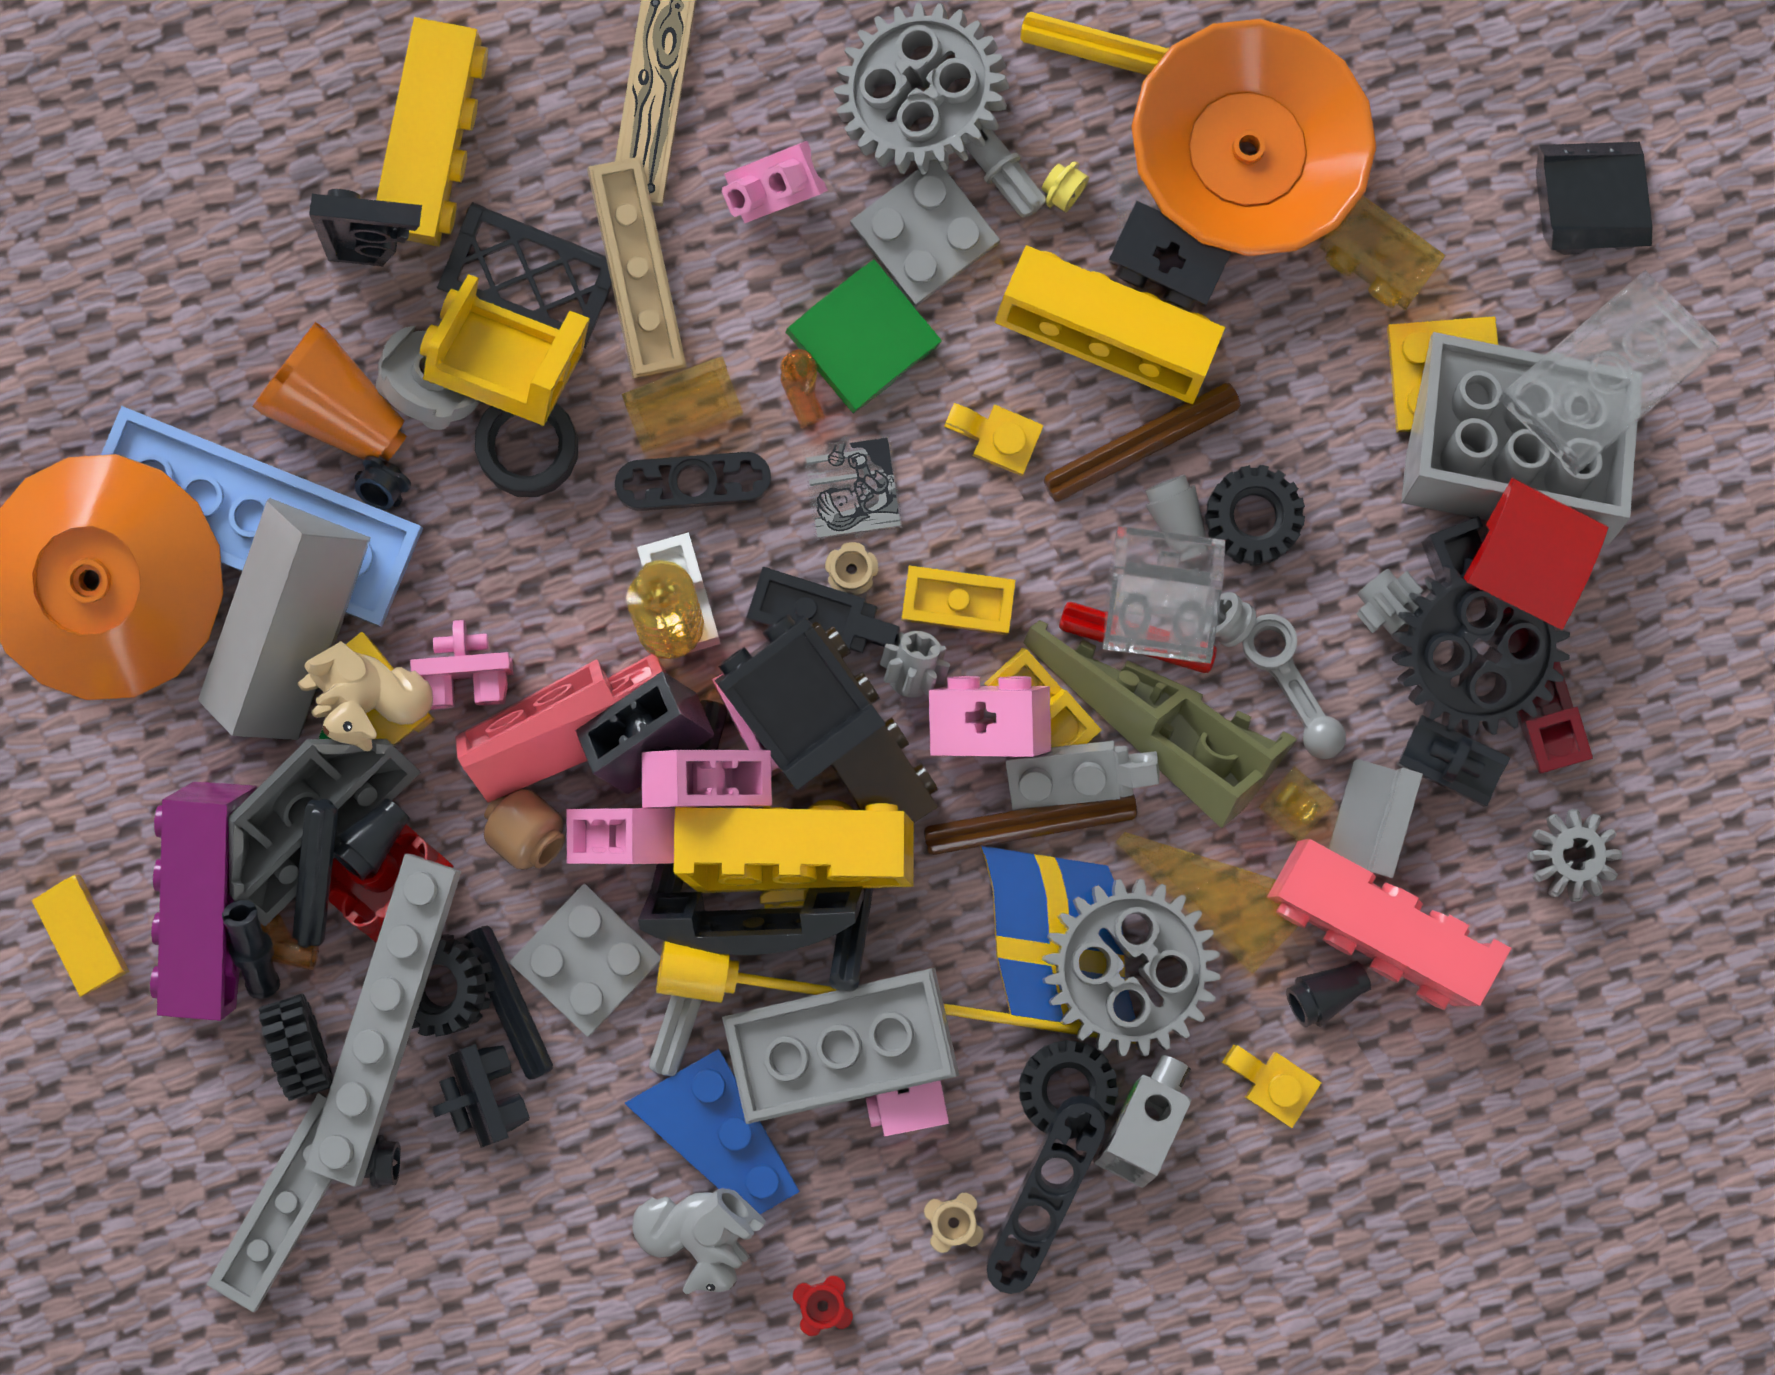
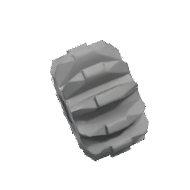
[1527,809,1622,902]

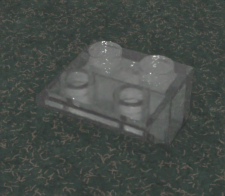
[1103,526,1225,664]

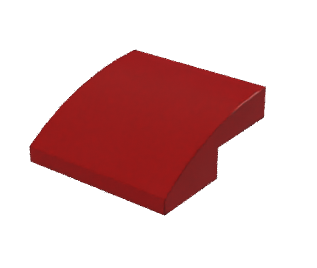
[1463,477,1609,630]

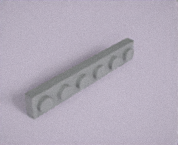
[305,854,462,1187]

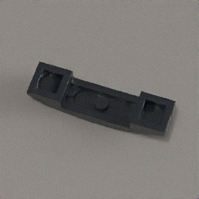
[638,886,864,955]

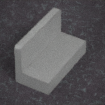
[1328,759,1423,880]

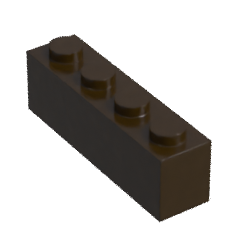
[812,622,939,823]

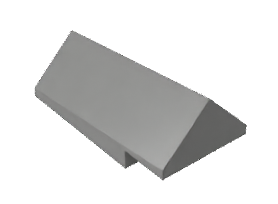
[198,498,371,740]

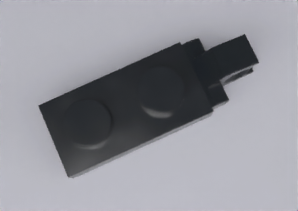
[746,567,900,654]

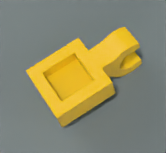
[944,403,1044,476]
[1221,1044,1322,1128]

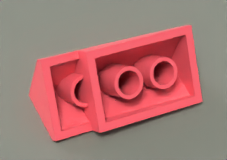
[455,652,667,803]

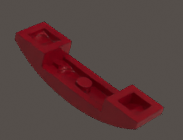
[1483,596,1593,774]

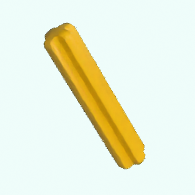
[1020,12,1169,75]

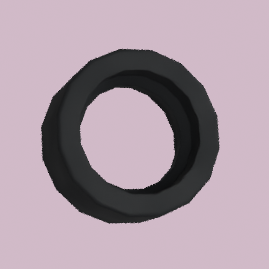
[474,402,579,497]

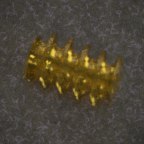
[626,560,704,659]

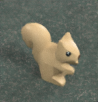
[298,641,433,752]

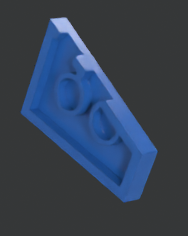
[624,1049,800,1214]

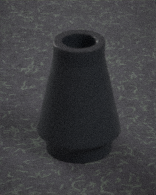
[334,798,411,880]
[1286,961,1371,1028]

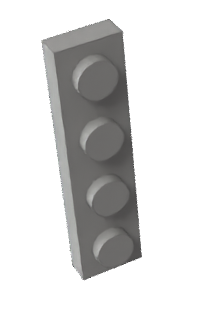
[206,1093,334,1312]

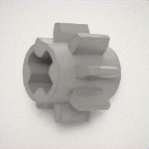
[1356,569,1424,636]
[880,631,950,698]

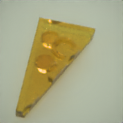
[1115,832,1298,974]

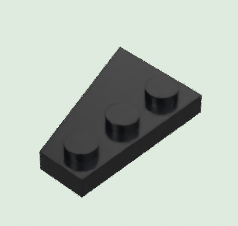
[309,189,422,267]

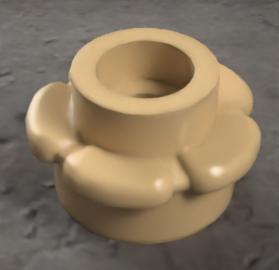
[825,542,878,595]

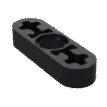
[615,452,771,511]

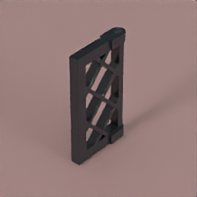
[437,202,612,349]

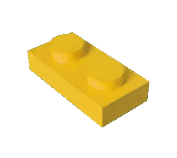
[901,565,1016,635]

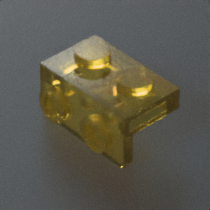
[1319,195,1446,310]

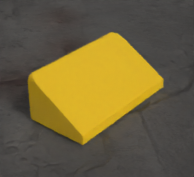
[31,874,130,997]

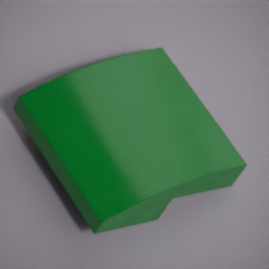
[785,259,942,414]

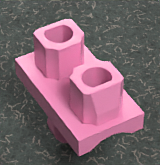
[722,141,828,224]
[410,620,514,710]

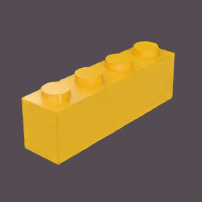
[376,17,488,247]
[994,245,1225,404]

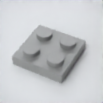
[850,159,1000,307]
[509,883,661,1037]

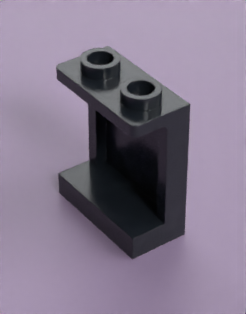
[715,614,886,790]

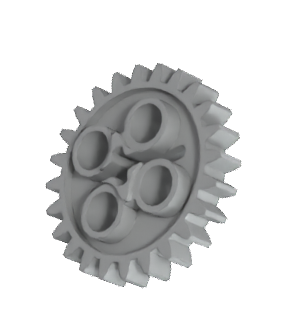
[834,2,1009,175]
[1042,879,1220,1056]

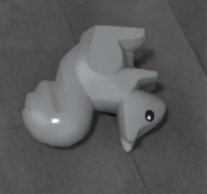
[632,1188,765,1294]

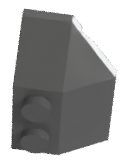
[228,739,421,926]

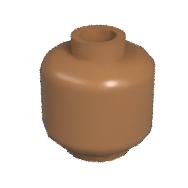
[484,789,565,870]

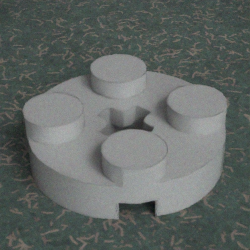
[376,326,480,430]

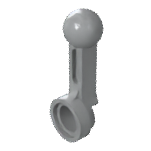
[1242,614,1346,759]

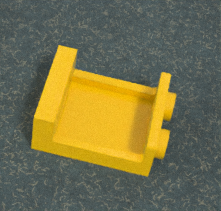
[420,274,590,426]

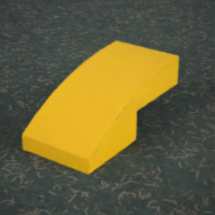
[984,648,1102,747]

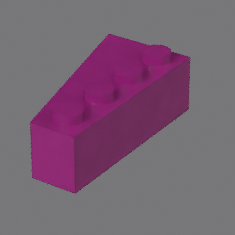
[150,782,257,1021]

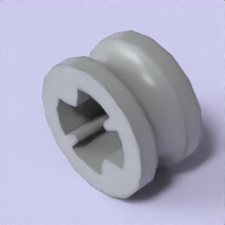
[1202,592,1256,647]

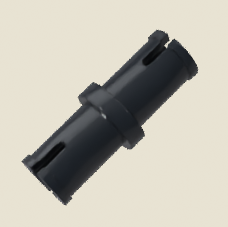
[222,900,281,999]

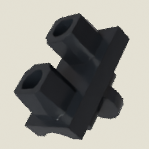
[1397,715,1510,807]
[431,1044,530,1148]

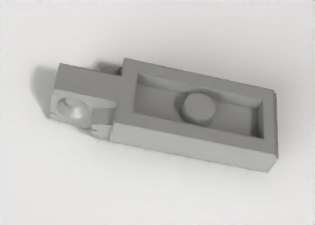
[1005,741,1160,810]

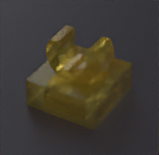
[1258,766,1335,842]

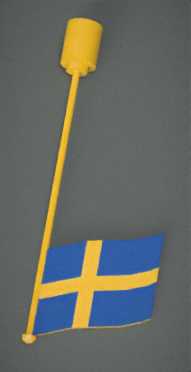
[656,846,1138,1050]

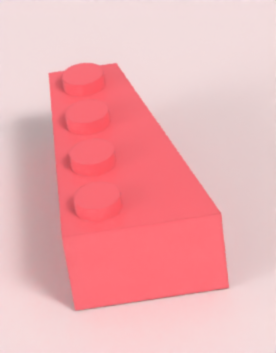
[1267,839,1512,1010]

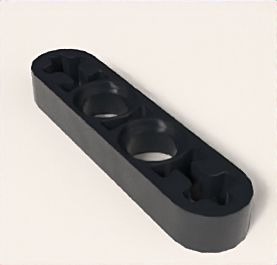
[987,1095,1106,1294]

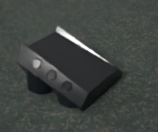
[1536,141,1653,255]

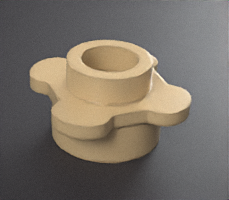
[924,1193,983,1253]

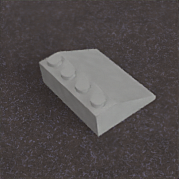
[1401,332,1641,545]

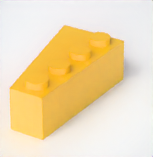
[674,803,914,893]

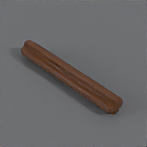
[1044,383,1241,502]
[924,794,1138,855]

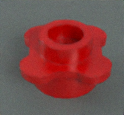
[793,1275,853,1336]

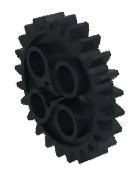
[1392,558,1570,736]

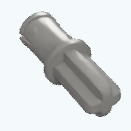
[965,127,1045,218]

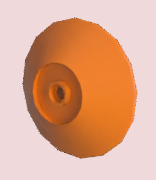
[1131,19,1377,256]
[0,454,223,700]

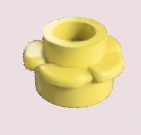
[1041,161,1089,212]

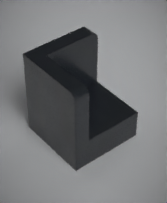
[1421,516,1483,583]

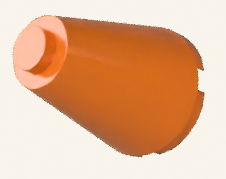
[252,322,407,461]

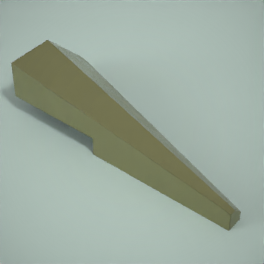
[1023,620,1297,828]

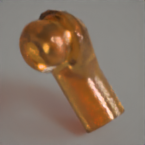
[780,349,825,429]
[260,914,319,970]

